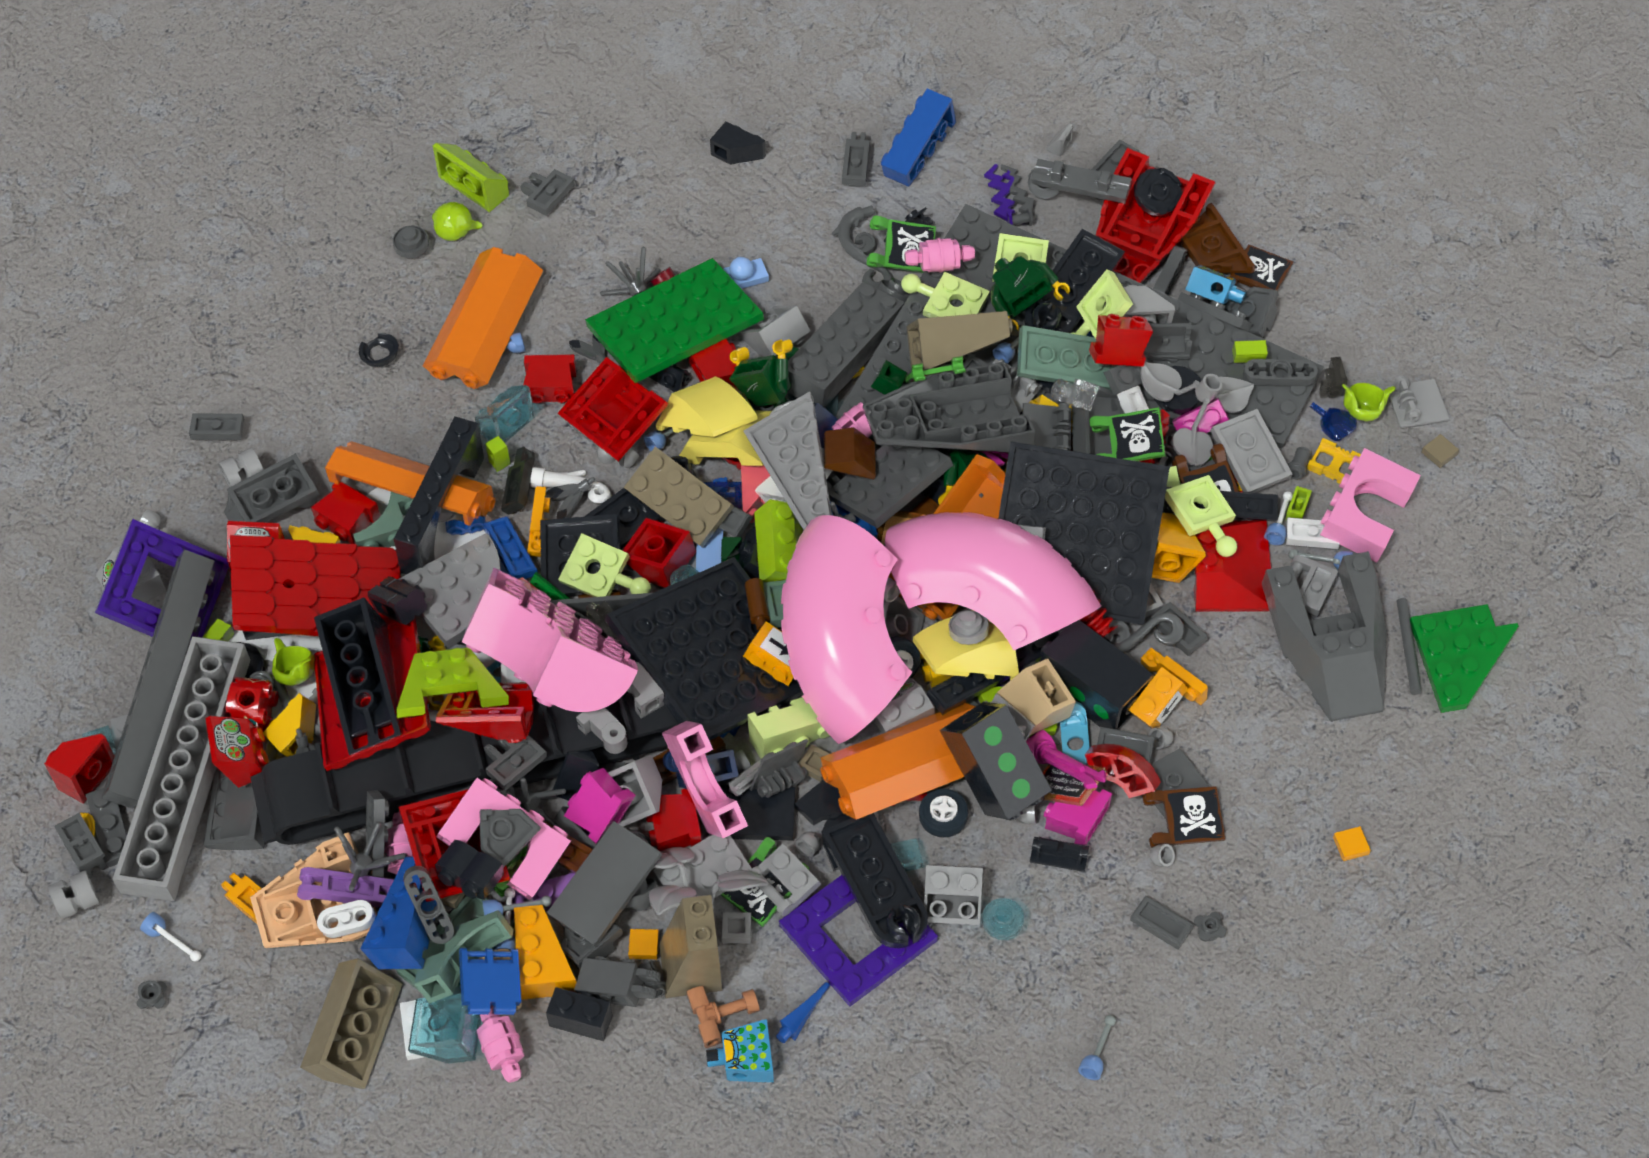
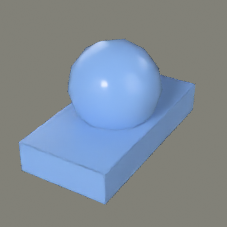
[723,257,769,289]

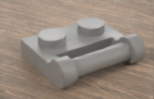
[1291,555,1338,616]
[750,844,821,917]

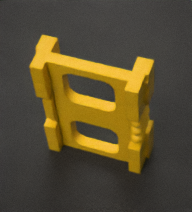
[1307,438,1361,484]

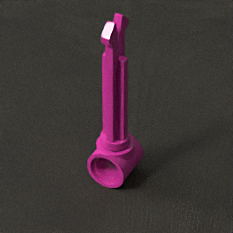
[1026,730,1107,789]

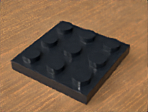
[540,514,621,596]

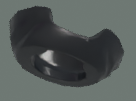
[358,333,399,367]

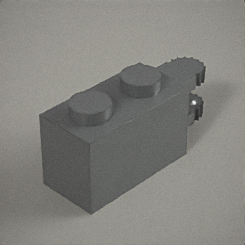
[574,956,661,1007]

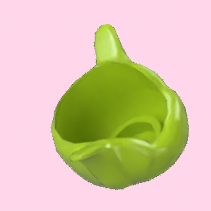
[432,202,483,241]
[1342,383,1396,422]
[272,638,315,686]

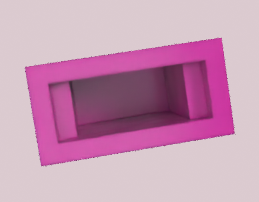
[564,768,636,844]
[1044,788,1112,846]

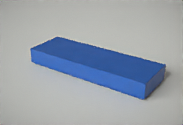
[483,516,537,579]

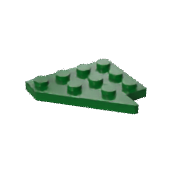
[1410,604,1519,713]

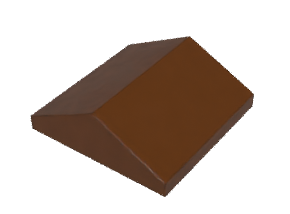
[824,427,876,480]

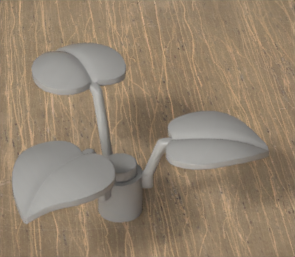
[1140,361,1254,466]
[649,847,769,916]

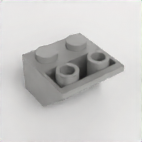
[924,864,983,925]

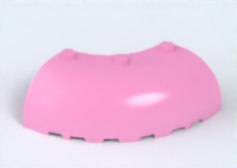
[885,512,1101,650]
[781,515,912,744]
[462,568,638,712]

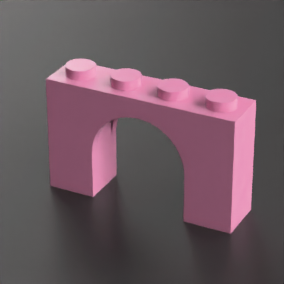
[1320,448,1421,563]
[662,721,748,838]
[437,778,571,900]

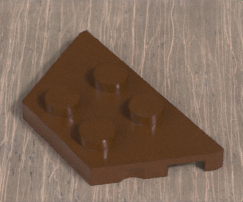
[1179,203,1255,273]

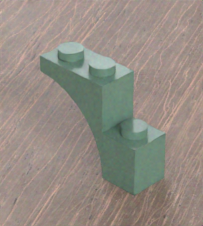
[353,492,413,547]
[414,910,514,1003]

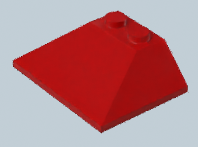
[557,357,668,462]
[1193,520,1271,612]
[436,682,535,743]
[399,789,510,902]

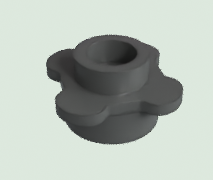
[1194,912,1226,942]
[137,981,167,1009]

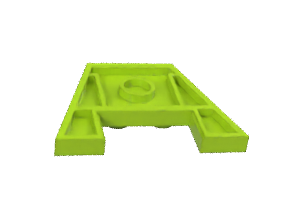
[397,648,509,718]

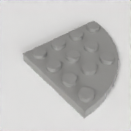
[398,533,501,648]

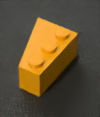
[514,905,577,1000]

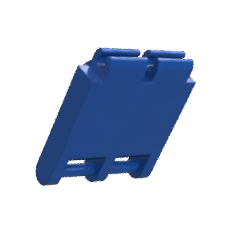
[459,948,521,1015]

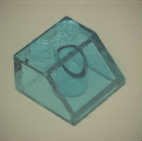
[475,385,535,443]
[408,993,481,1064]

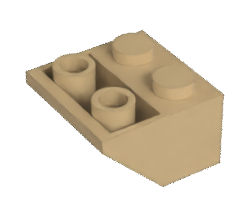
[997,659,1076,735]

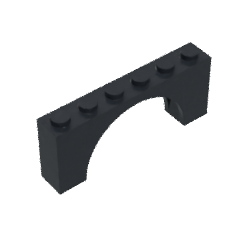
[394,416,484,575]

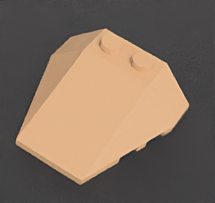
[250,832,378,948]

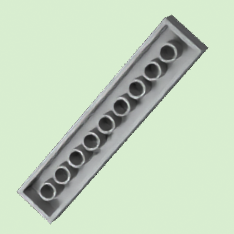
[113,637,250,901]

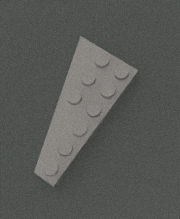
[743,391,832,530]

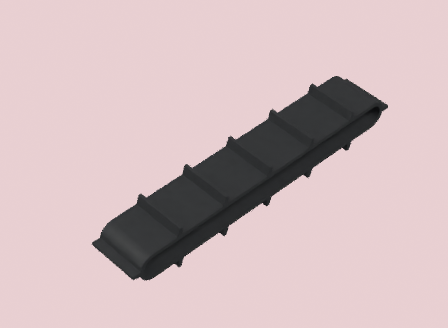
[251,692,679,845]

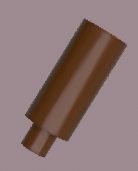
[745,578,770,631]

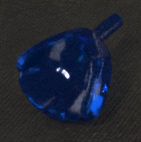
[1309,402,1357,442]

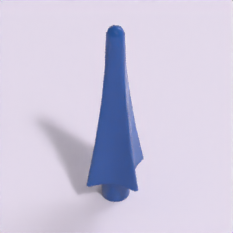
[776,982,830,1043]

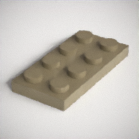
[624,447,734,548]

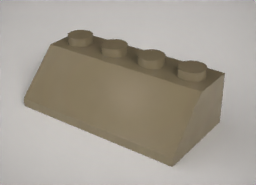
[300,958,402,1089]

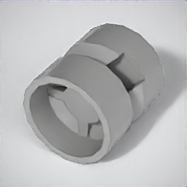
[218,448,264,487]
[48,870,100,920]

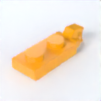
[527,486,550,557]
[1141,648,1208,705]

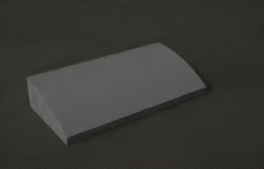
[1071,381,1125,455]
[204,741,277,850]
[547,821,663,947]

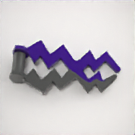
[984,164,1034,226]

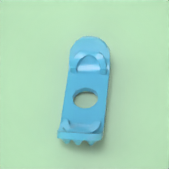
[1060,701,1090,767]

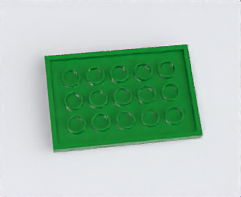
[585,258,764,383]

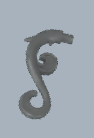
[832,205,892,288]
[1104,613,1184,653]

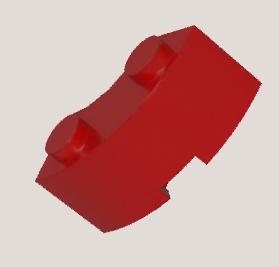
[1085,744,1161,798]

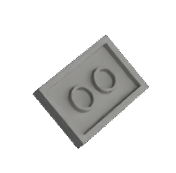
[1210,409,1293,493]
[653,835,752,909]

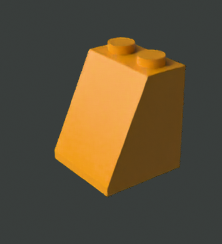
[1151,513,1206,583]

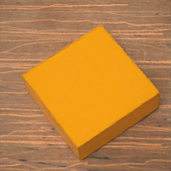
[1333,826,1371,861]
[628,929,659,960]

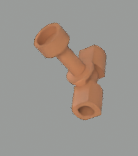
[687,986,760,1048]

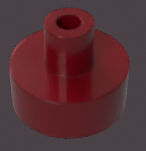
[650,267,676,286]

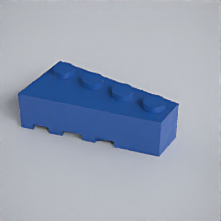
[881,88,956,187]
[360,857,437,969]

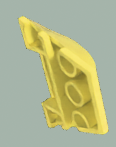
[656,377,758,437]
[679,411,772,466]
[912,610,1019,681]

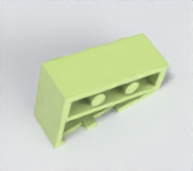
[747,697,830,758]

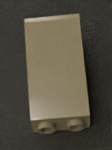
[906,311,1012,370]
[659,895,722,998]

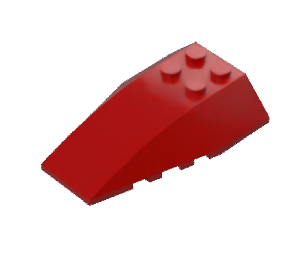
[1096,148,1216,283]

